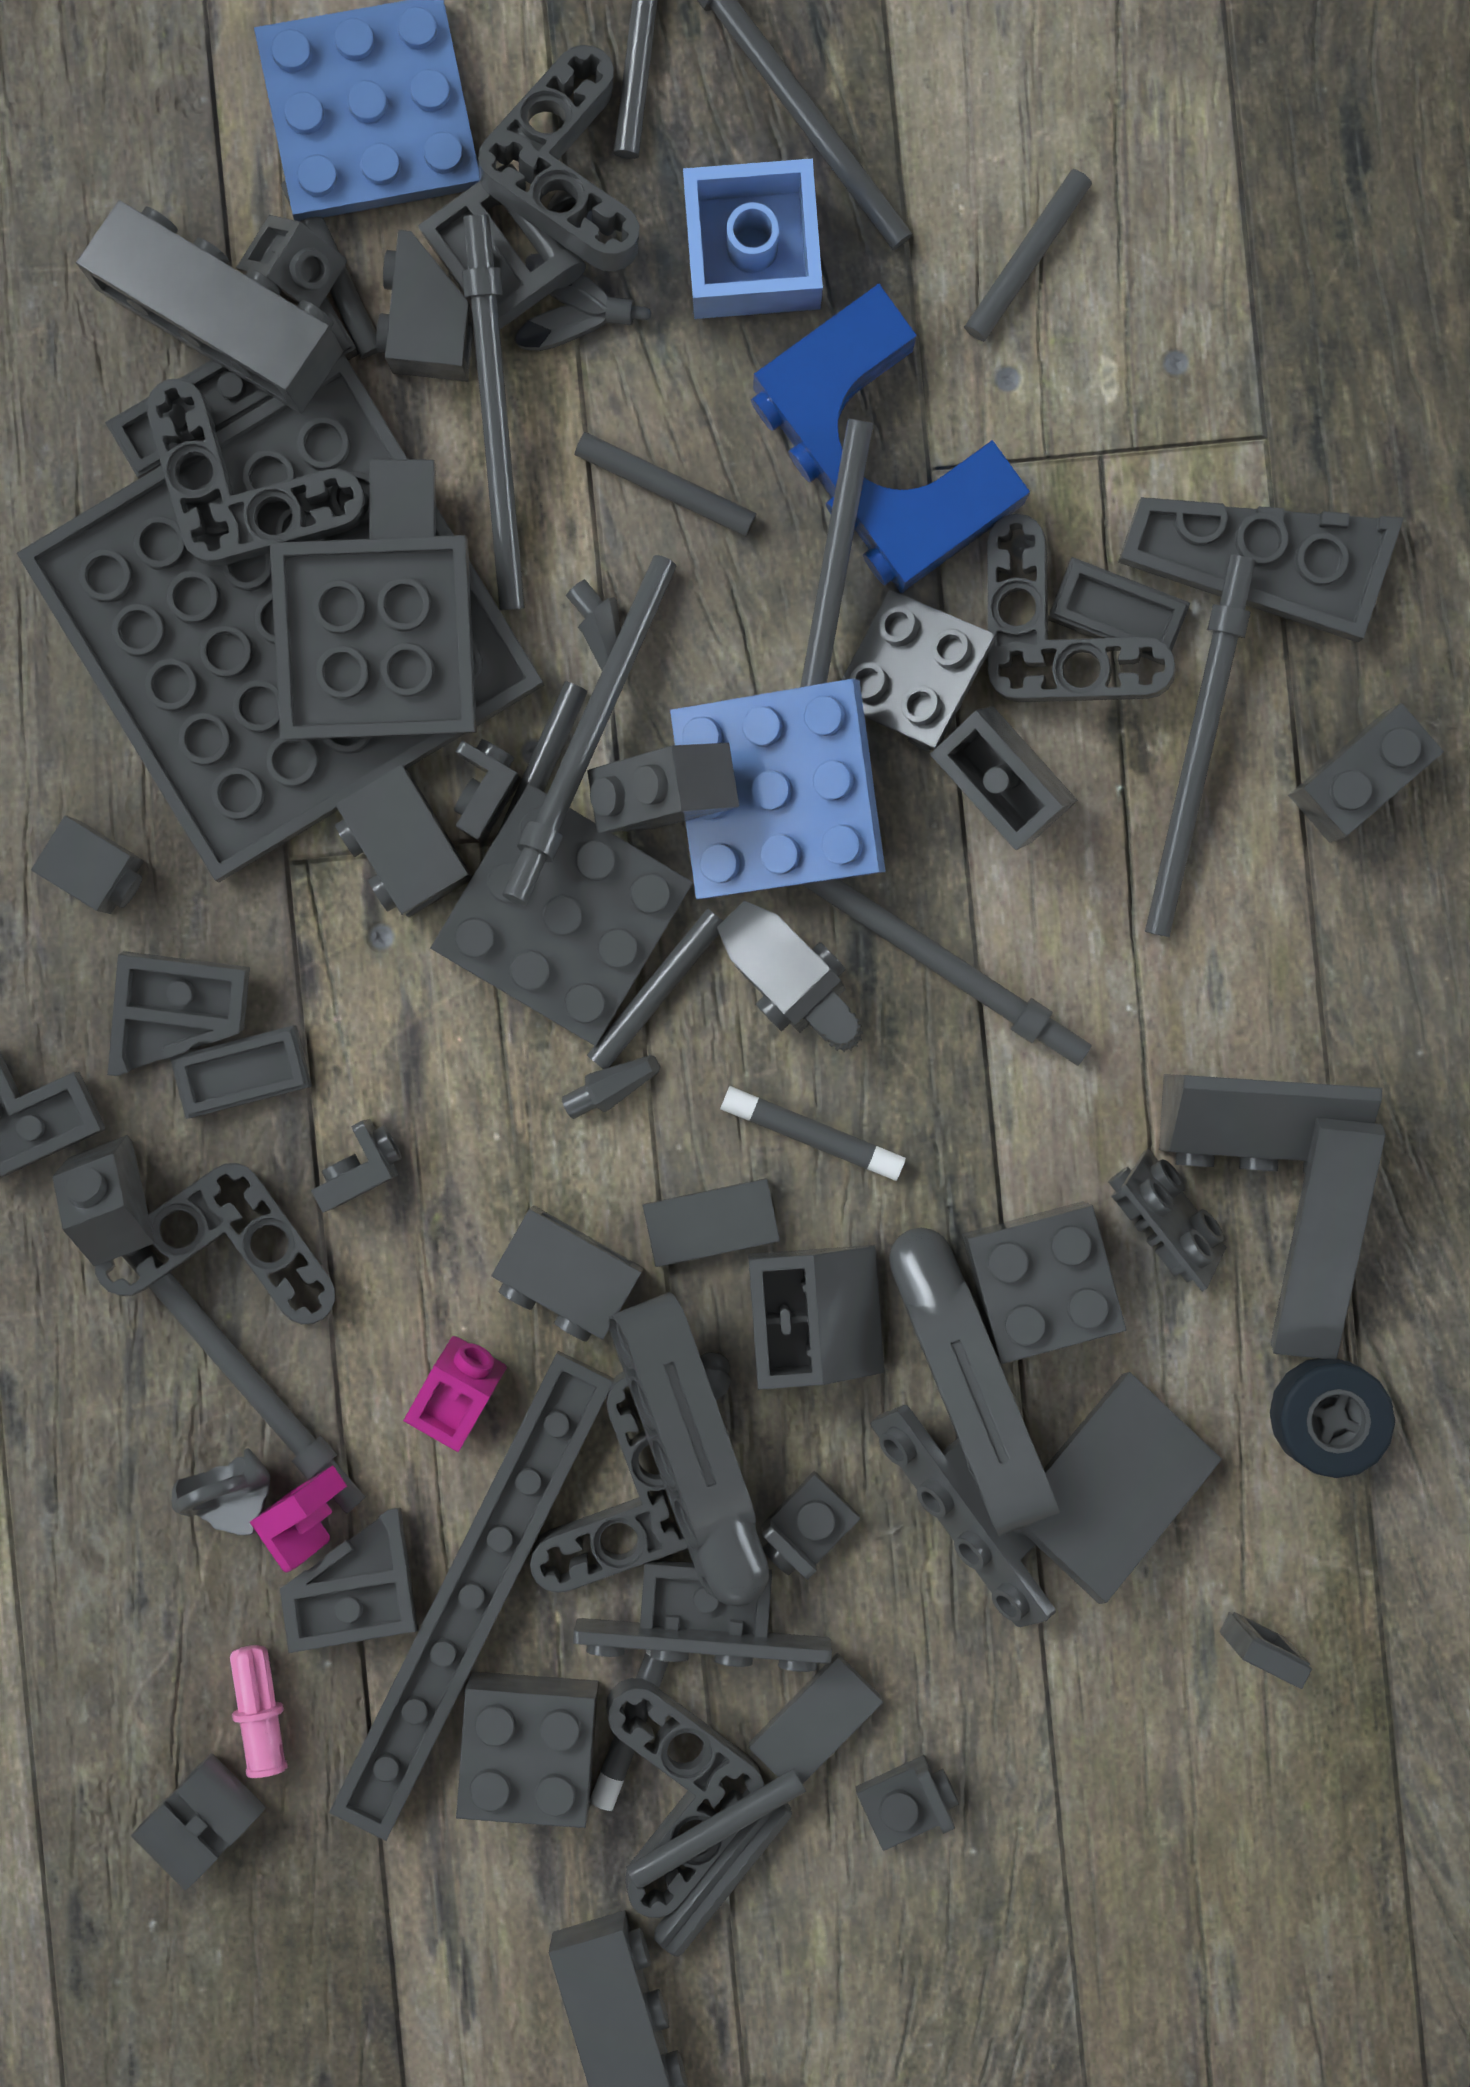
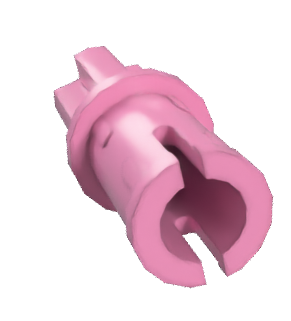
[230,1645,288,1778]

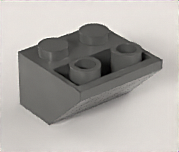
[748,1245,884,1390]

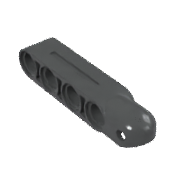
[889,1227,1060,1537]
[608,1292,769,1607]

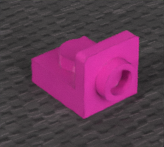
[403,1336,507,1452]
[250,1465,347,1573]

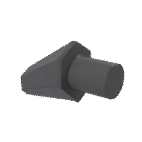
[566,579,621,671]
[562,1055,661,1119]

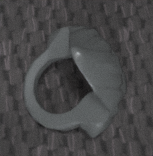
[171,1448,271,1535]

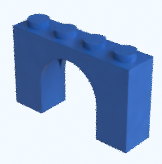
[751,284,1030,593]

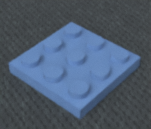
[254,0,480,221]
[670,678,886,899]

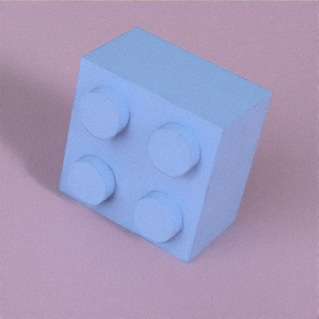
[683,158,823,319]

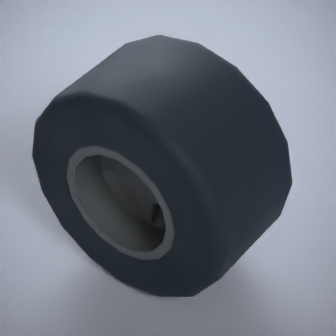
[1269,1358,1395,1478]

